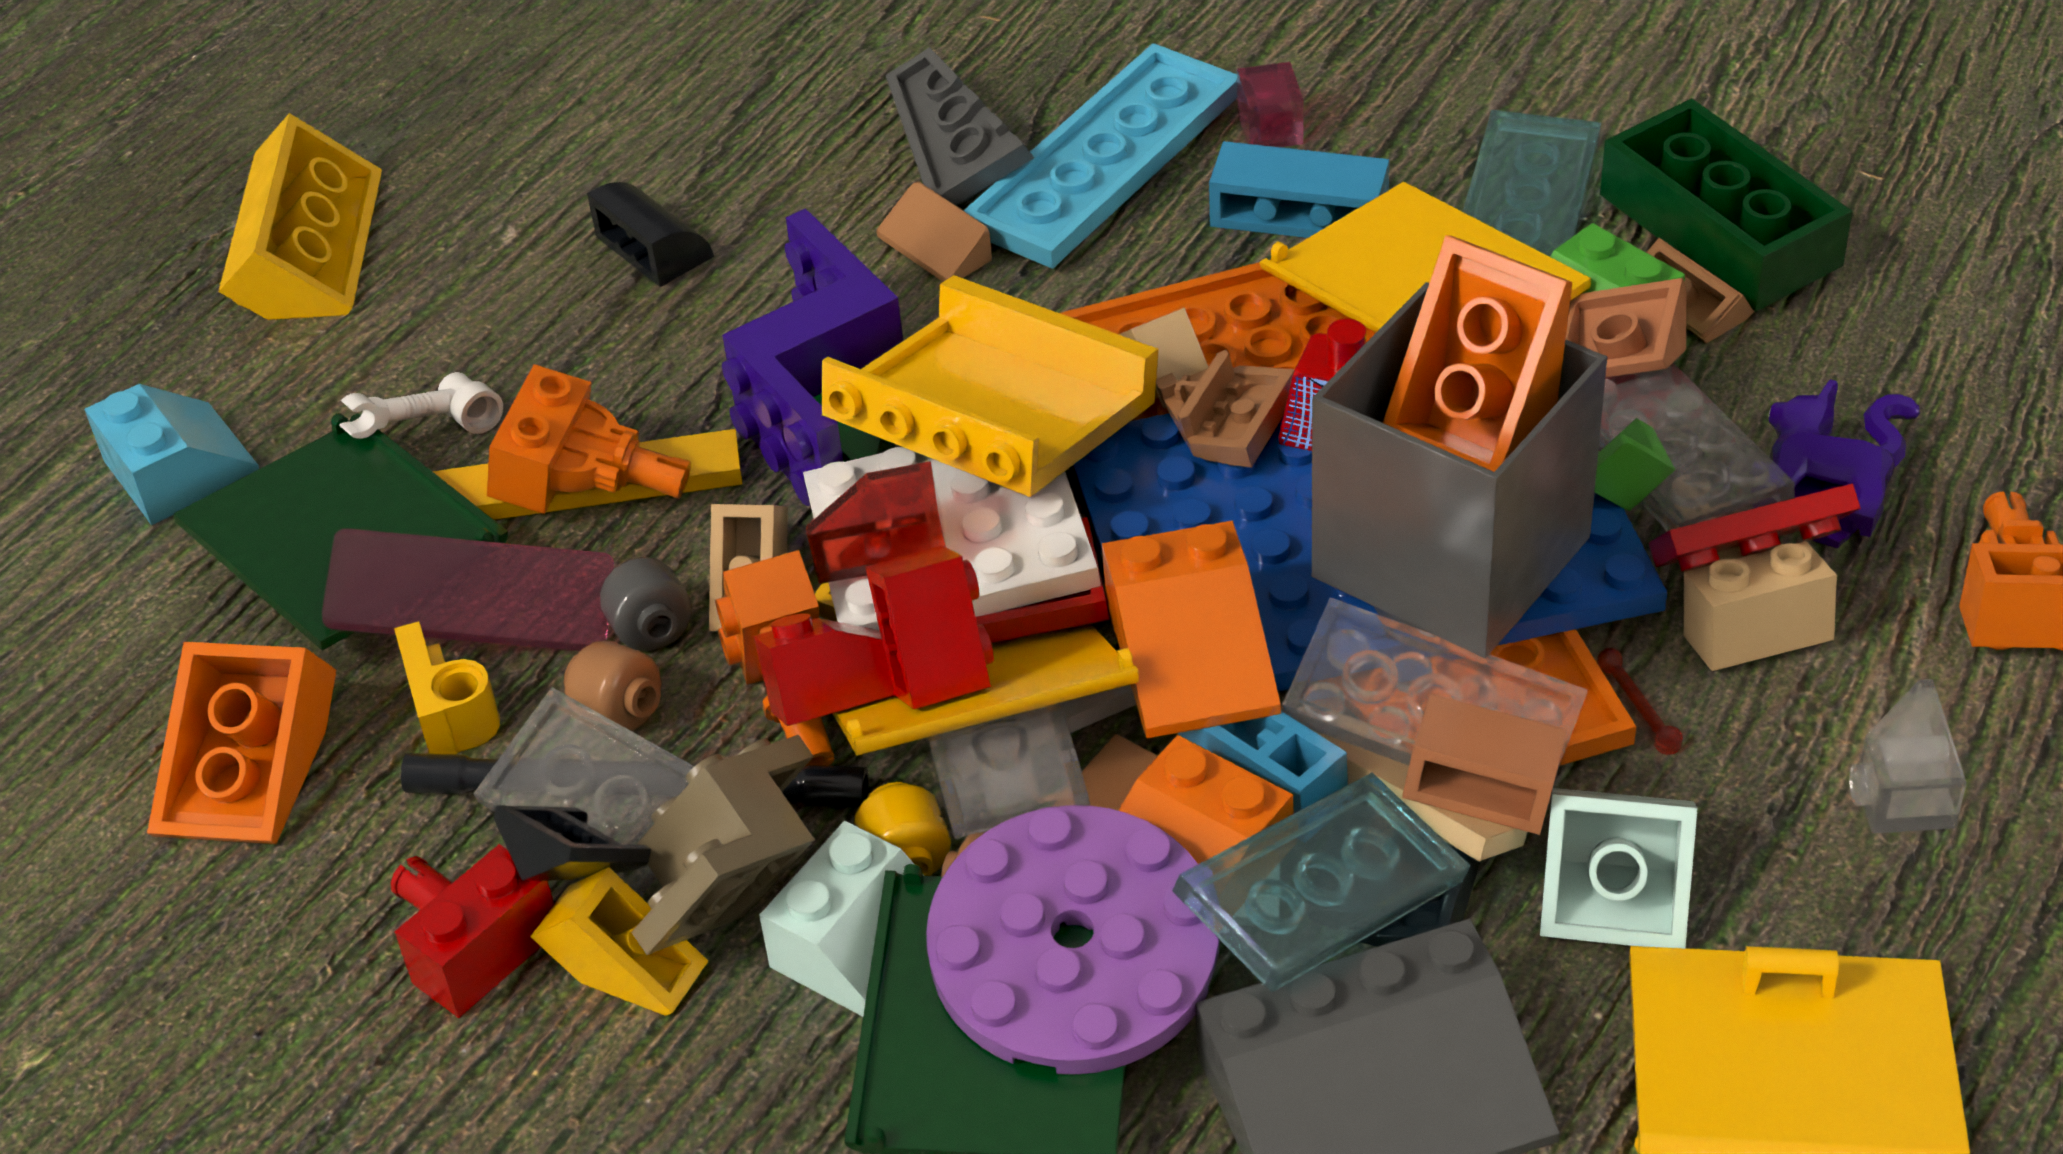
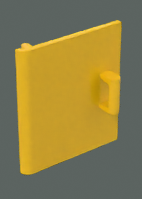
[1260,181,1591,332]
[833,623,1139,756]
[1629,946,1970,1154]

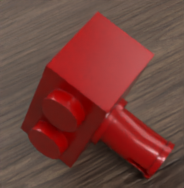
[865,545,994,709]
[390,844,554,1018]

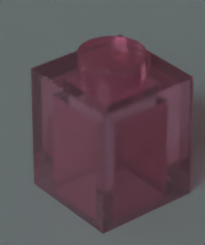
[1237,62,1304,147]

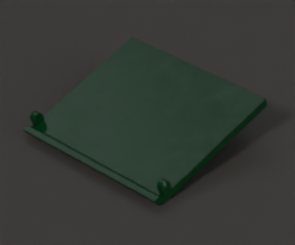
[173,413,508,651]
[844,864,1126,1154]

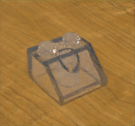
[926,703,1090,839]

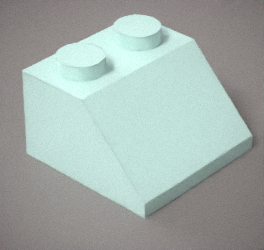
[1540,788,1698,948]
[759,820,924,1017]

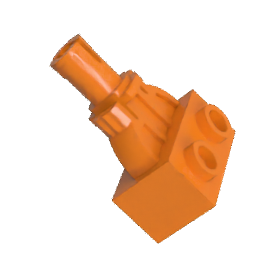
[487,364,691,514]
[1959,491,2063,651]
[715,550,835,766]

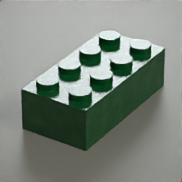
[1600,98,1853,312]

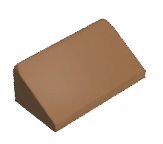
[876,181,992,282]
[1646,238,1754,344]

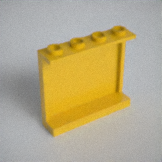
[822,275,1159,497]

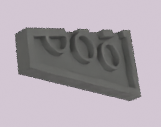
[885,47,1034,206]

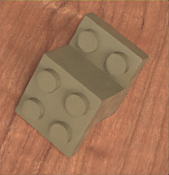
[631,735,815,955]

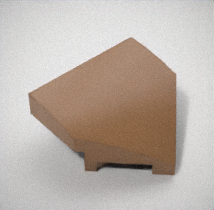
[1156,350,1295,468]

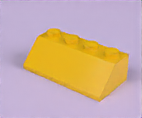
[218,113,382,320]

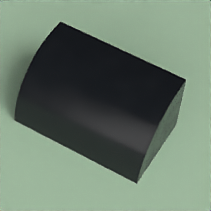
[587,182,714,287]

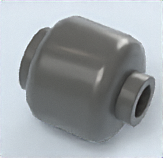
[600,557,692,652]

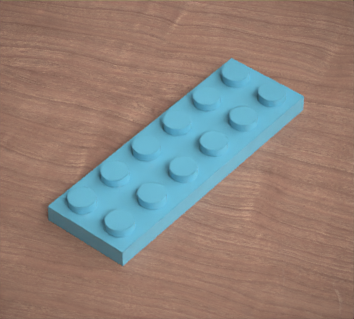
[963,43,1242,269]

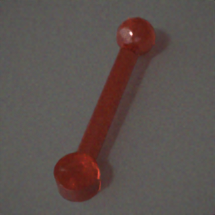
[1597,648,1683,755]

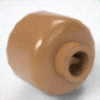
[564,640,662,733]

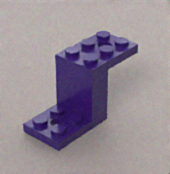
[721,208,903,506]

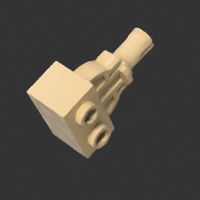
[1669,501,1837,671]

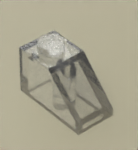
[1849,679,1967,834]

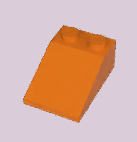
[1383,235,1573,472]
[1102,521,1281,739]
[147,642,337,844]
[1118,735,1295,935]

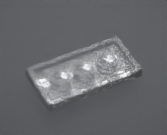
[1598,363,1795,531]
[1281,597,1588,775]

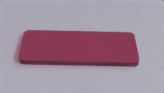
[322,529,614,651]

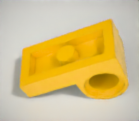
[394,621,500,754]

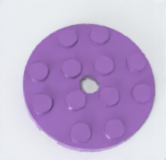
[926,805,1219,1075]

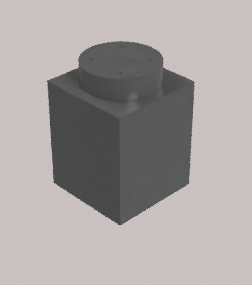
[1312,282,1607,659]

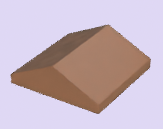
[1566,278,1686,377]

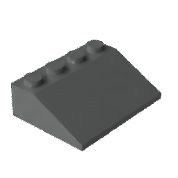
[1196,919,1560,1154]

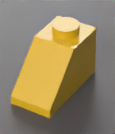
[530,867,708,1016]

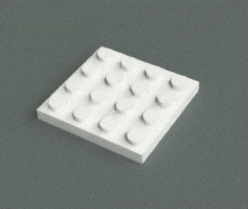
[803,447,1101,630]

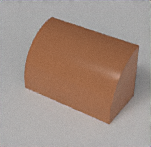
[1402,693,1567,835]

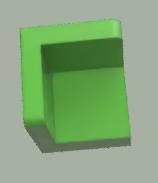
[1595,418,1676,512]

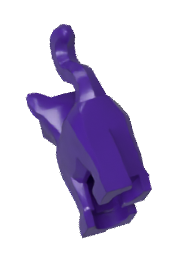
[1749,379,1920,548]

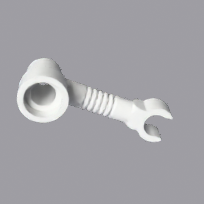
[340,372,503,439]

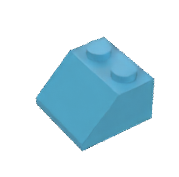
[84,384,259,525]

